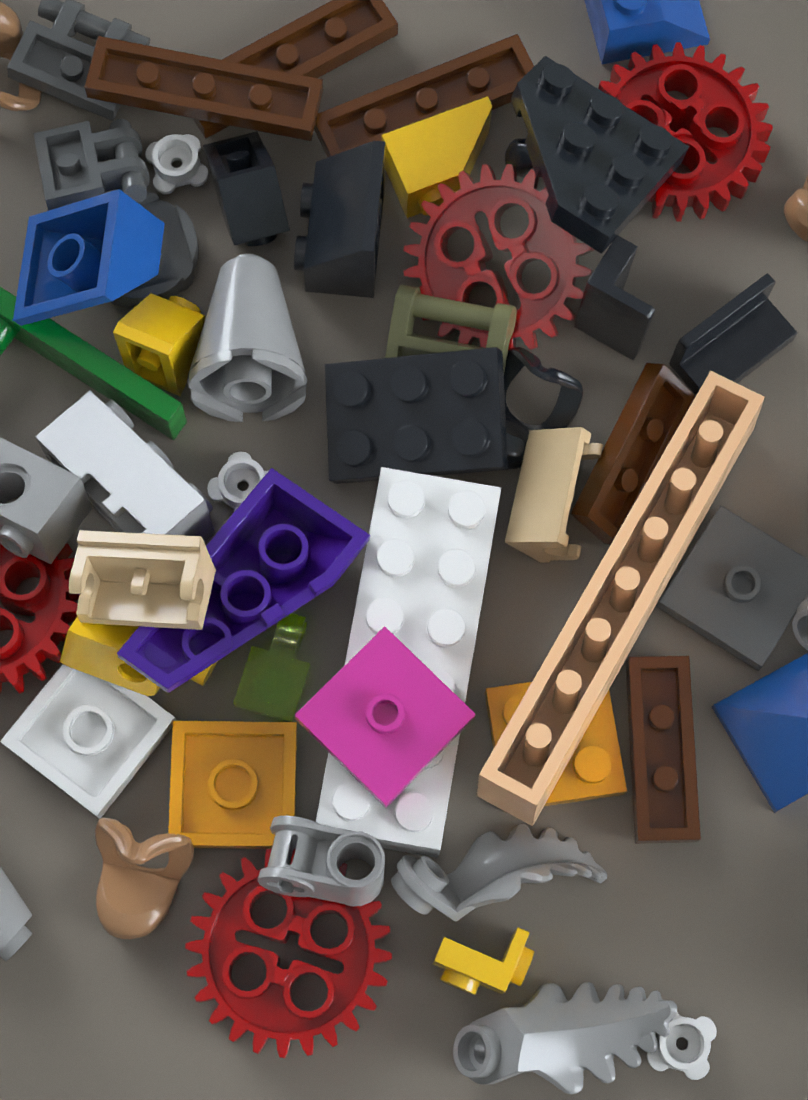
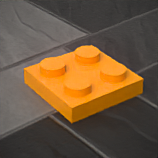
[485,682,627,812]
[168,721,298,849]

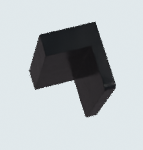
[574,235,655,360]
[669,273,798,395]

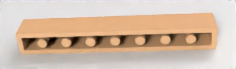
[477,371,765,826]

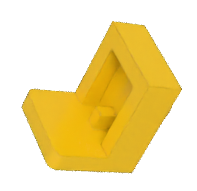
[432,927,535,995]

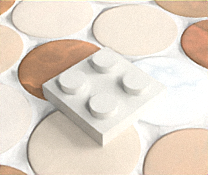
[0,664,177,819]

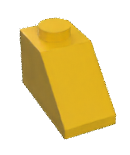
[382,96,492,218]
[113,293,205,396]

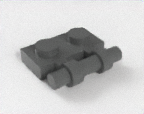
[7,0,150,121]
[33,119,150,211]

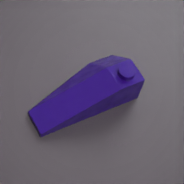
[117,468,370,693]

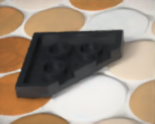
[511,56,690,254]

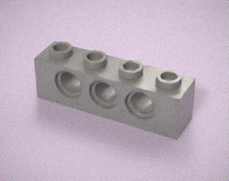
[0,437,92,564]

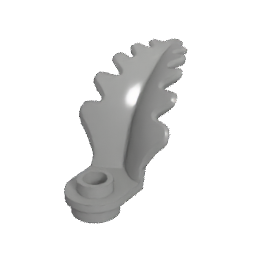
[391,824,607,922]
[453,982,677,1094]

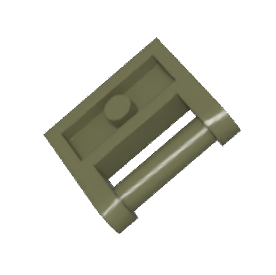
[385,284,517,372]

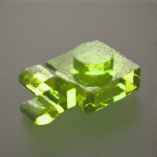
[233,613,311,722]

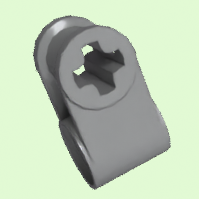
[257,815,385,906]

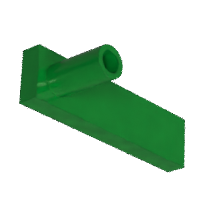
[0,287,187,440]

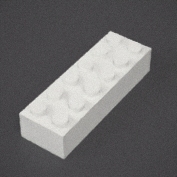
[316,467,501,858]

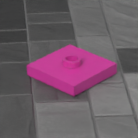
[294,626,476,808]

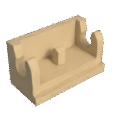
[505,427,603,563]
[69,530,216,630]

